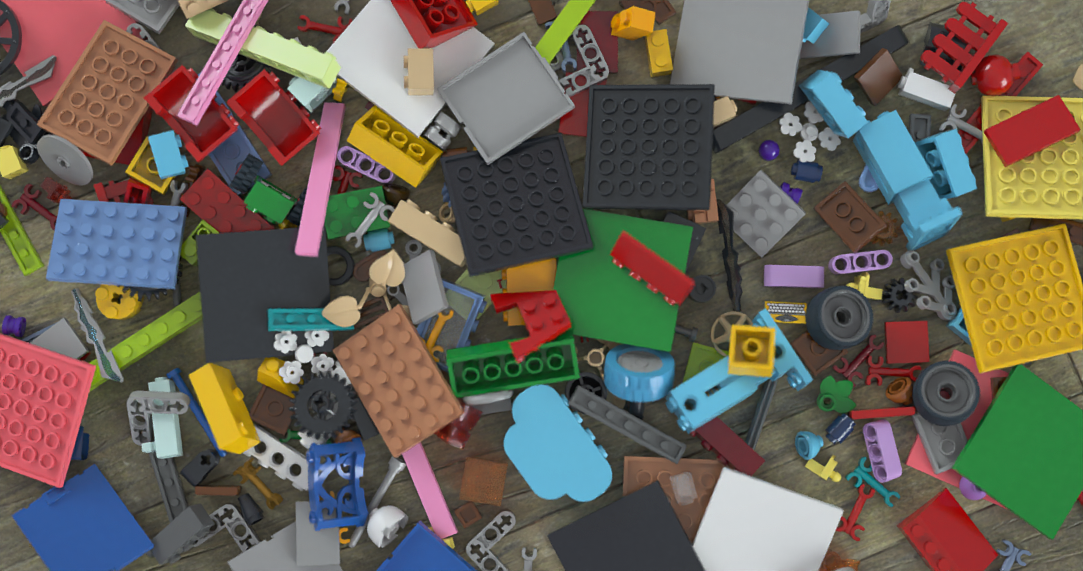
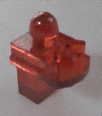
[40,176,73,204]

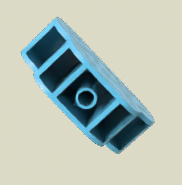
[504,384,612,502]

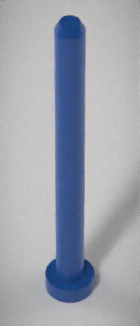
[166,367,227,457]

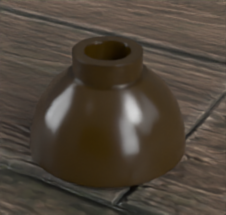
[382,184,411,209]

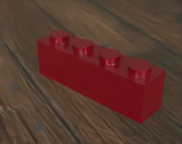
[685,417,765,476]

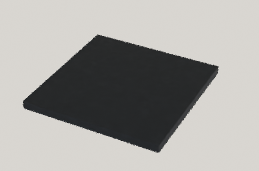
[583,84,715,210]
[440,132,594,277]
[196,226,334,363]
[547,480,706,571]

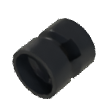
[688,275,716,303]

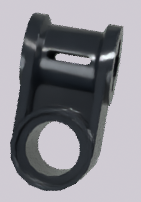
[180,449,220,488]

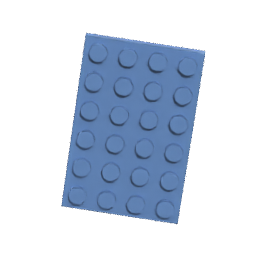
[46,199,187,289]

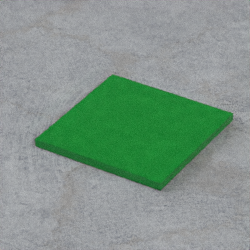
[553,209,693,352]
[952,364,1083,540]

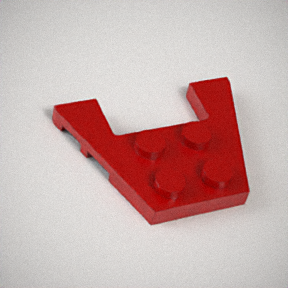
[490,290,571,363]

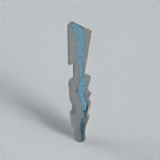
[71,288,124,382]

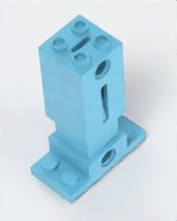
[853,110,962,251]
[665,308,813,434]

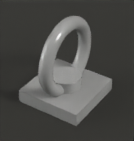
[463,389,513,416]

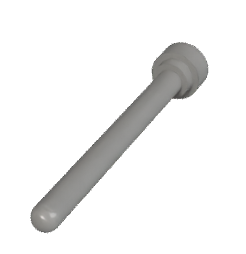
[348,455,406,547]

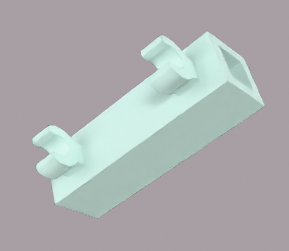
[137,377,183,459]

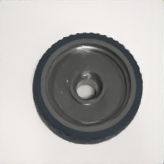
[805,286,873,350]
[913,360,980,426]

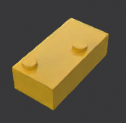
[347,105,443,188]
[189,363,261,454]

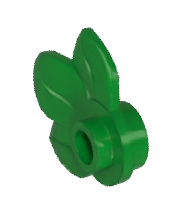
[817,375,856,413]

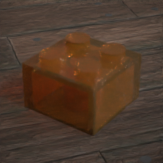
[459,456,508,506]

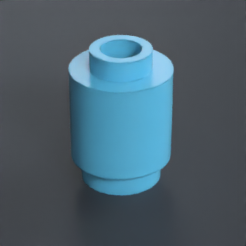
[363,228,395,252]

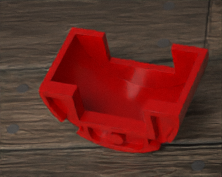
[144,65,240,162]
[226,69,322,166]

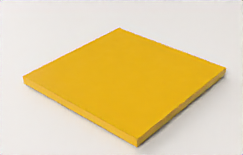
[946,223,1083,373]

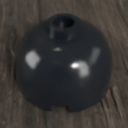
[564,372,607,414]

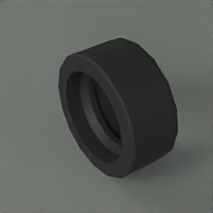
[327,246,355,286]

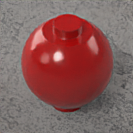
[970,54,1020,96]

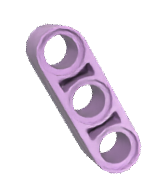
[337,146,395,185]
[828,250,893,275]
[764,265,824,288]
[863,419,902,483]

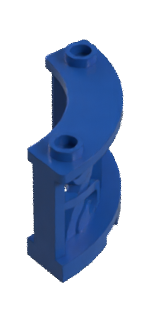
[306,437,368,531]

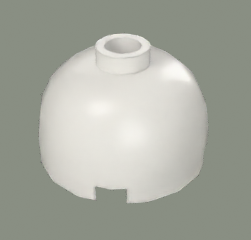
[367,505,409,548]

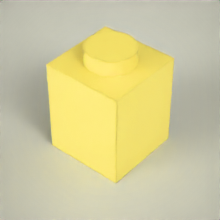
[0,145,29,179]

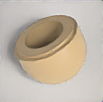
[439,202,455,224]

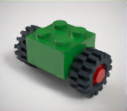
[229,153,307,227]

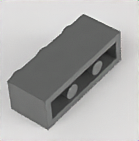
[151,504,214,565]

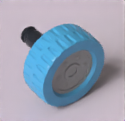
[604,344,675,420]

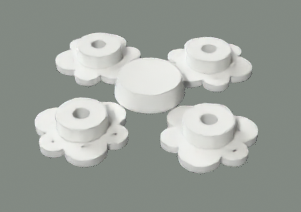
[779,102,841,162]
[274,331,334,384]

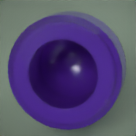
[758,140,780,161]

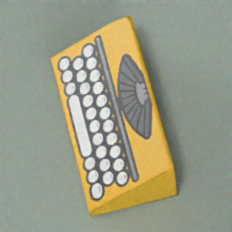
[764,301,807,324]

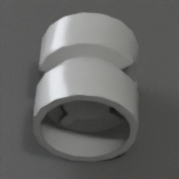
[423,112,462,151]

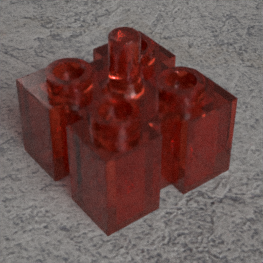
[433,398,483,449]

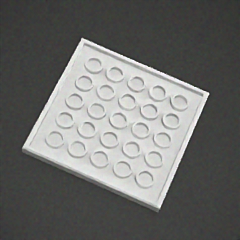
[326,0,495,138]
[692,467,843,571]

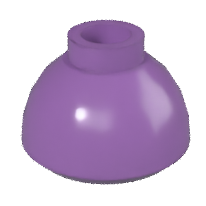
[959,476,987,500]

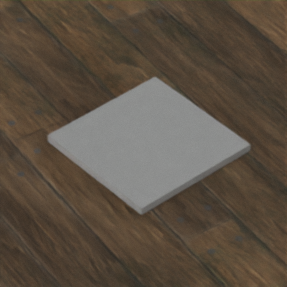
[670,0,809,104]

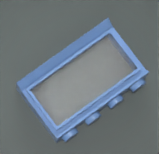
[416,278,487,373]

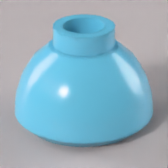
[795,431,823,460]

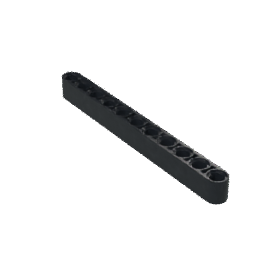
[712,25,910,154]

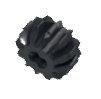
[882,278,918,313]

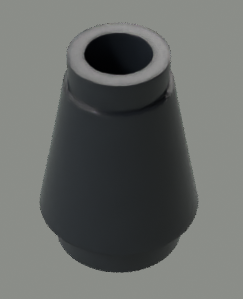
[238,493,264,526]

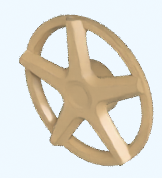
[711,311,753,357]

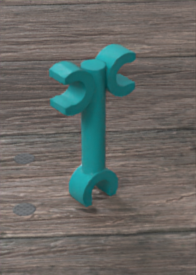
[845,456,900,507]

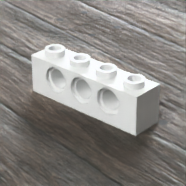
[243,423,322,491]

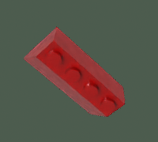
[610,231,695,307]

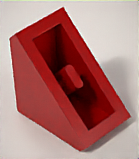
[123,179,152,204]

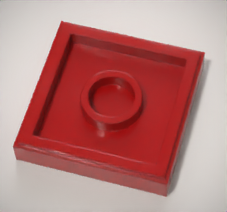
[884,321,929,364]

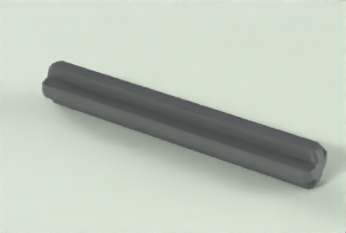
[745,379,778,450]

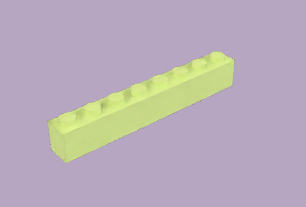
[185,8,341,89]

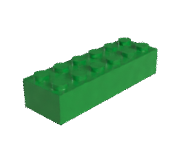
[446,330,580,398]

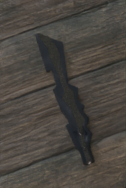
[716,199,743,312]

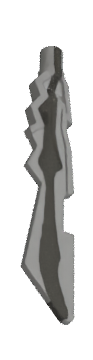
[0,55,57,107]

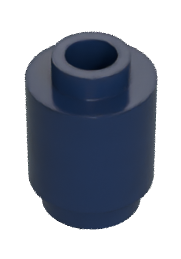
[791,159,823,183]
[825,413,856,445]

